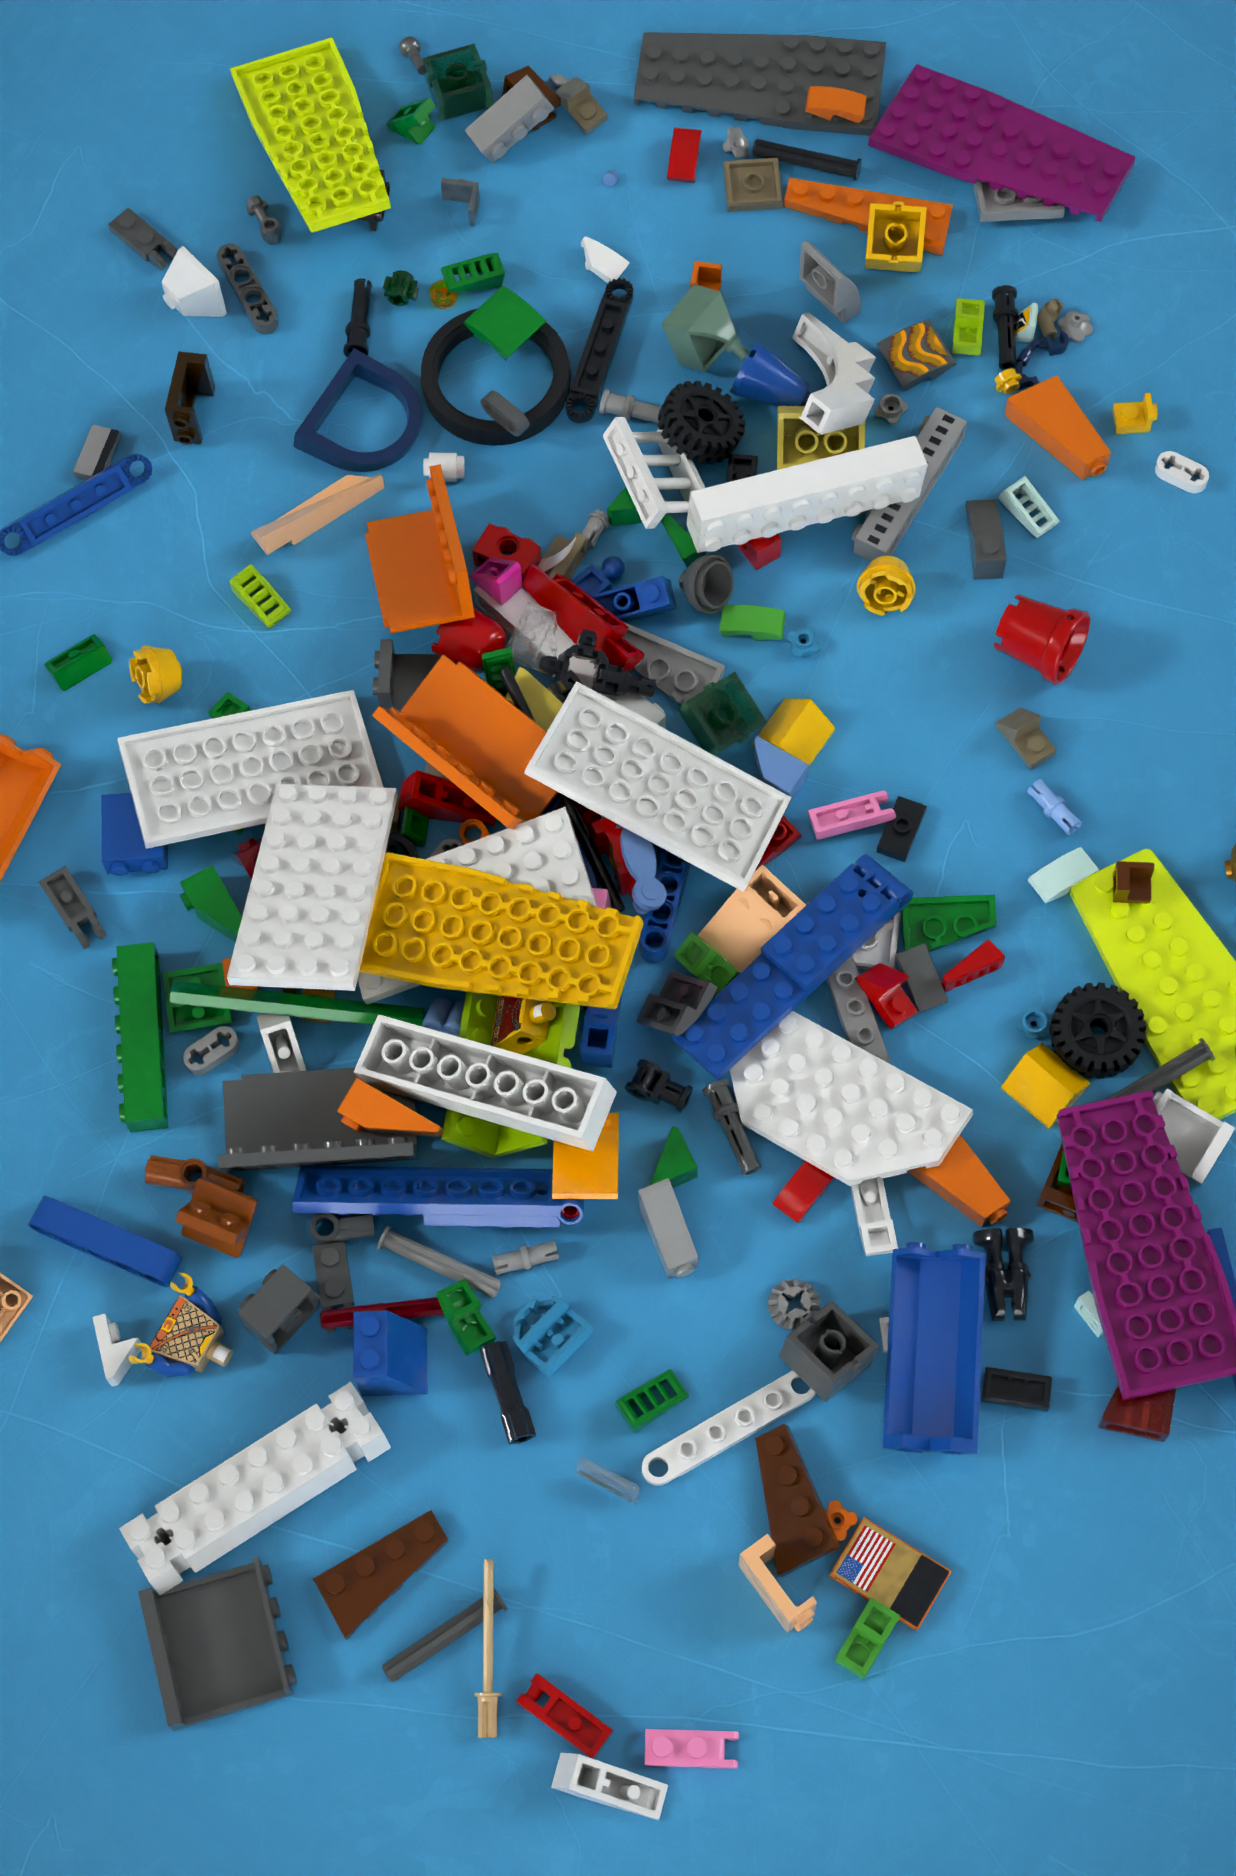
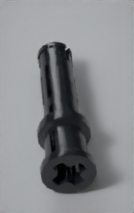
[343,278,372,357]
[992,285,1018,370]

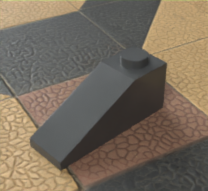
[966,499,1006,580]

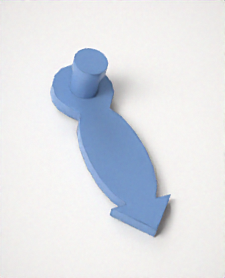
[615,824,667,914]

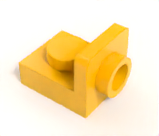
[1112,393,1158,434]

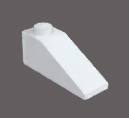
[551,1753,668,1820]

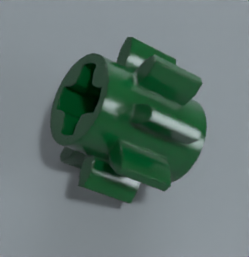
[383,270,419,306]

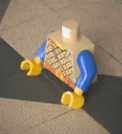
[129,1272,233,1377]

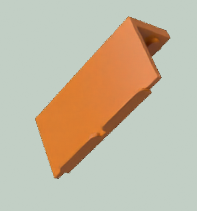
[365,464,475,634]
[372,655,558,830]

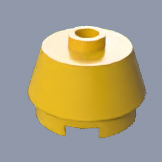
[857,556,916,616]
[129,645,182,704]

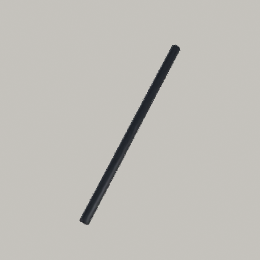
[499,667,626,913]

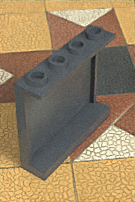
[138,1557,297,1731]

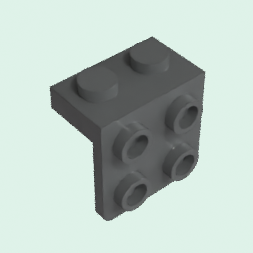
[373,639,441,710]

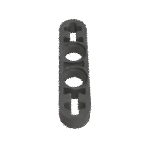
[217,243,278,334]

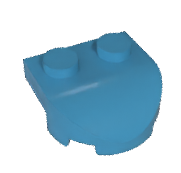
[513,1296,595,1378]

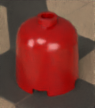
[431,607,506,674]

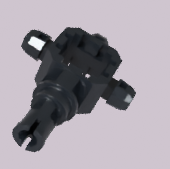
[538,630,656,698]

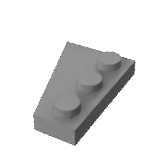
[973,180,1065,222]

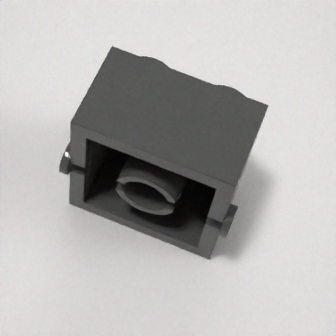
[238,1265,320,1355]
[779,1301,879,1402]

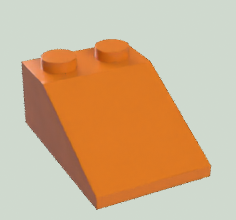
[337,1078,443,1137]

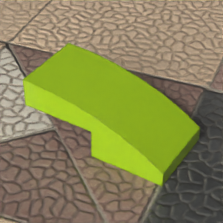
[952,298,985,356]

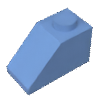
[753,736,809,806]

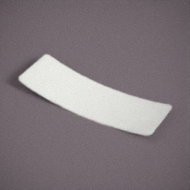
[538,538,576,572]

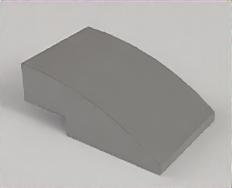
[799,241,861,324]

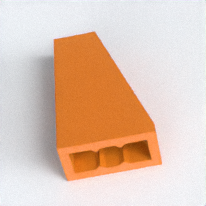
[1004,375,1111,480]
[907,1135,1011,1228]

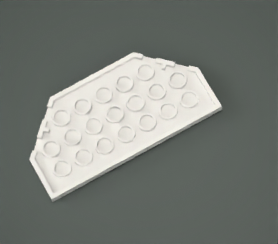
[730,1011,973,1186]

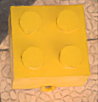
[865,201,927,273]

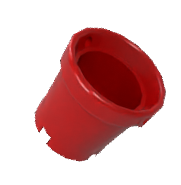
[994,594,1091,685]

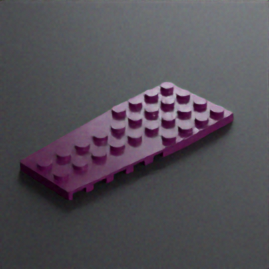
[868,64,1135,222]
[1057,1091,1236,1400]

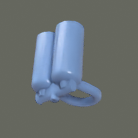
[422,997,464,1037]

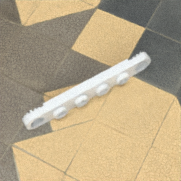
[642,1370,816,1486]

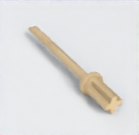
[474,1559,502,1738]

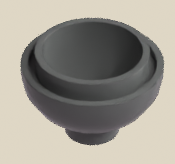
[679,554,733,614]

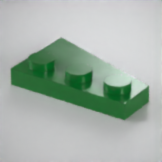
[901,895,997,952]

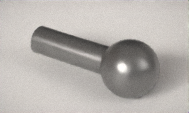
[399,36,428,75]

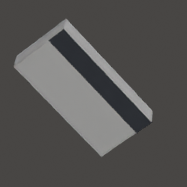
[73,424,121,480]

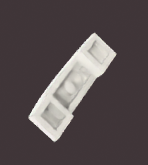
[851,1176,898,1256]

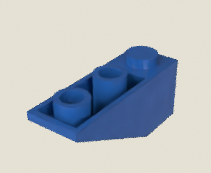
[591,576,677,621]
[580,991,623,1068]

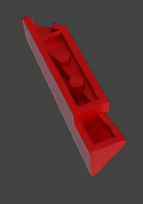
[522,564,645,671]

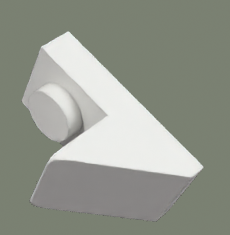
[92,1314,141,1387]

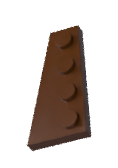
[755,1424,841,1577]

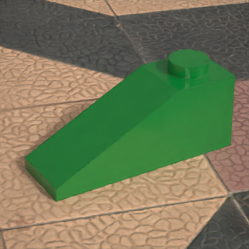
[179,865,242,942]

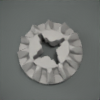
[768,1278,821,1331]

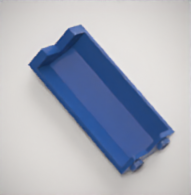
[883,1242,986,1455]

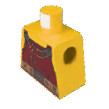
[490,996,556,1055]

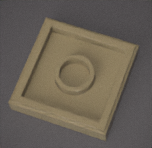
[723,158,783,212]

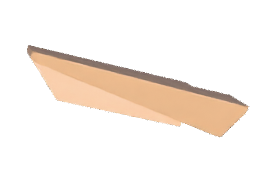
[251,474,385,555]

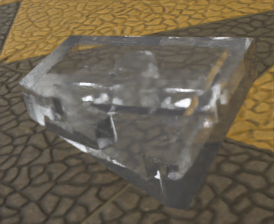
[506,602,557,677]

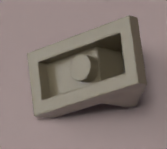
[555,77,608,135]
[995,708,1056,770]

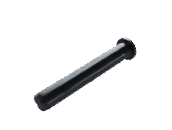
[753,139,862,181]

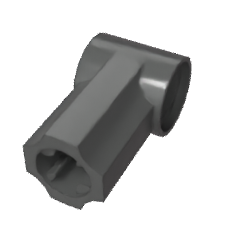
[310,1213,375,1244]

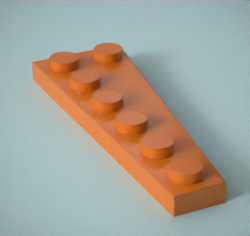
[784,177,953,256]

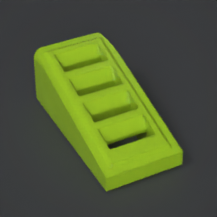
[229,564,291,629]

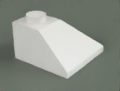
[162,246,227,317]

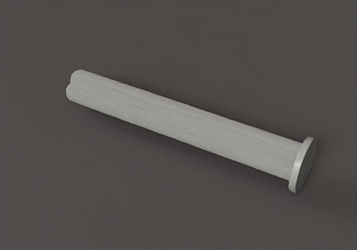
[377,1225,501,1298]

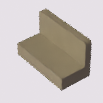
[537,532,588,579]

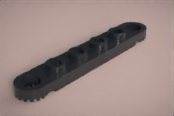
[566,278,634,423]

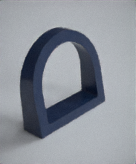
[293,348,422,472]

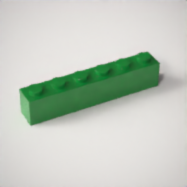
[112,942,168,1132]

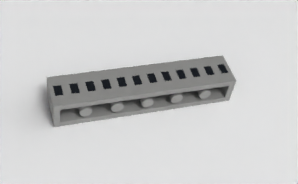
[851,407,967,561]

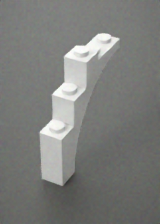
[792,313,876,435]

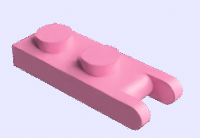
[808,791,896,840]
[645,1729,739,1769]

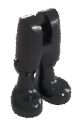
[973,1228,1034,1321]

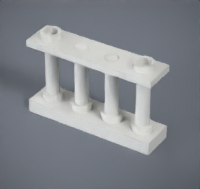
[603,417,705,529]

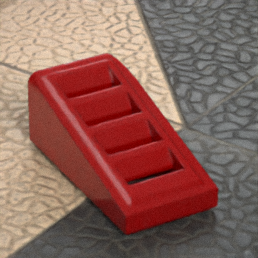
[941,940,1005,992]

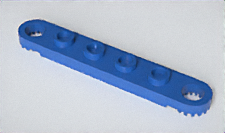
[0,454,152,556]

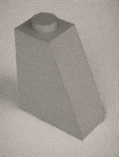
[638,1178,698,1278]

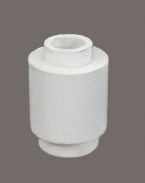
[423,452,465,482]

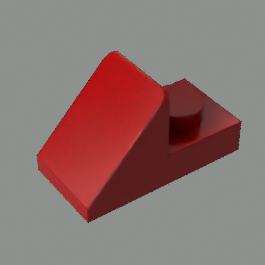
[855,963,918,1030]

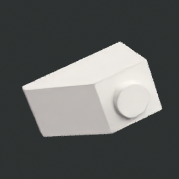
[256,1013,307,1073]

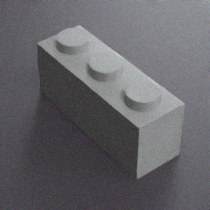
[465,75,555,163]

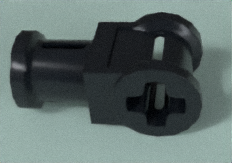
[624,1059,693,1113]

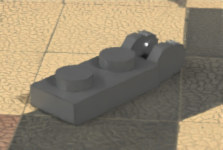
[108,208,178,270]
[39,866,107,950]
[312,1240,355,1333]

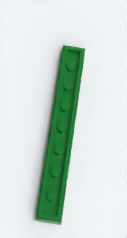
[169,981,424,1026]

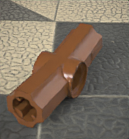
[144,1155,245,1195]

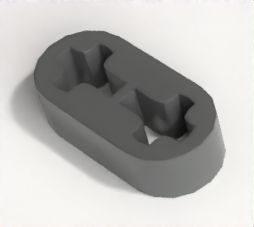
[480,390,530,437]

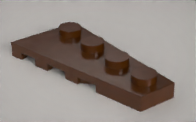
[313,1510,449,1640]

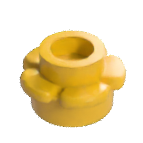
[994,368,1022,394]

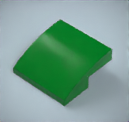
[463,286,546,361]
[162,963,232,1033]

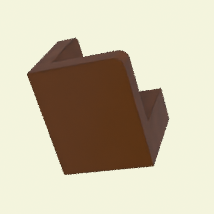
[1113,861,1154,904]

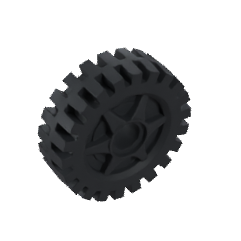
[658,381,746,464]
[1050,982,1146,1079]

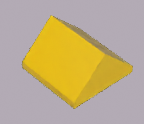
[752,698,835,766]
[1001,1043,1091,1129]

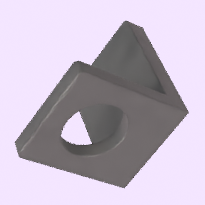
[441,178,480,226]

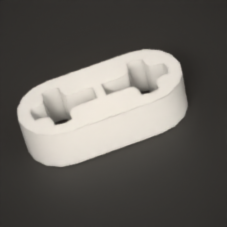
[1155,451,1209,493]

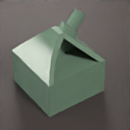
[661,284,750,372]

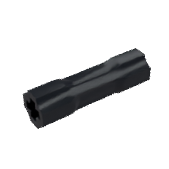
[480,1341,536,1445]

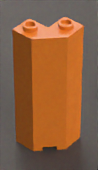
[0,734,61,882]

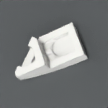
[581,236,630,283]

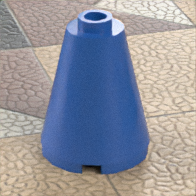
[730,341,811,406]

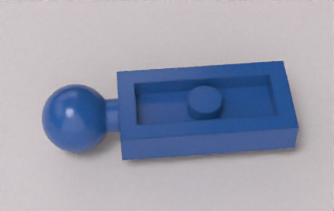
[571,556,625,596]

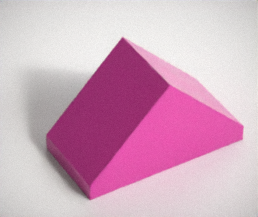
[469,558,522,606]

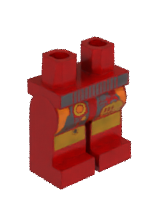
[591,818,636,902]

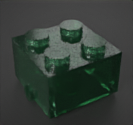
[422,43,493,121]
[677,672,767,756]

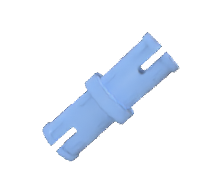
[1027,779,1082,835]

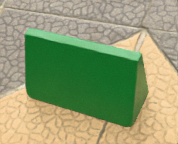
[44,634,113,691]

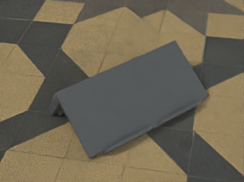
[218,1068,418,1172]

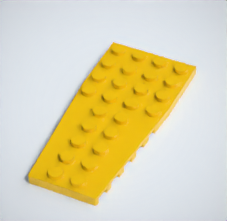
[359,852,644,1010]

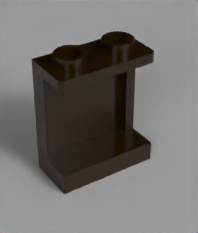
[165,351,215,445]

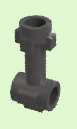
[246,196,283,245]

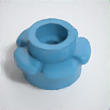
[1018,1009,1049,1039]

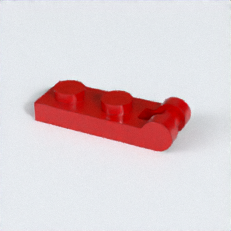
[515,1673,613,1759]

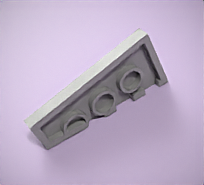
[622,621,726,721]

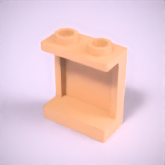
[739,1534,817,1633]

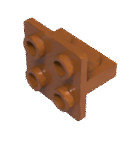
[175,1177,258,1258]

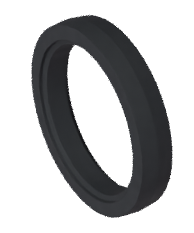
[421,308,571,446]

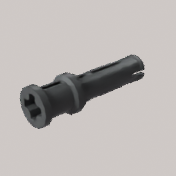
[702,1079,761,1176]

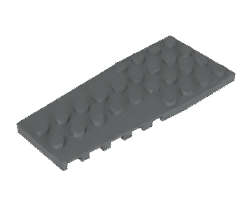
[634,32,886,136]

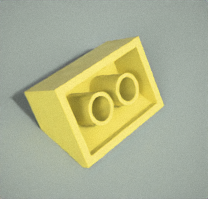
[777,406,865,470]

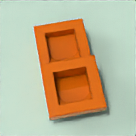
[805,86,867,124]

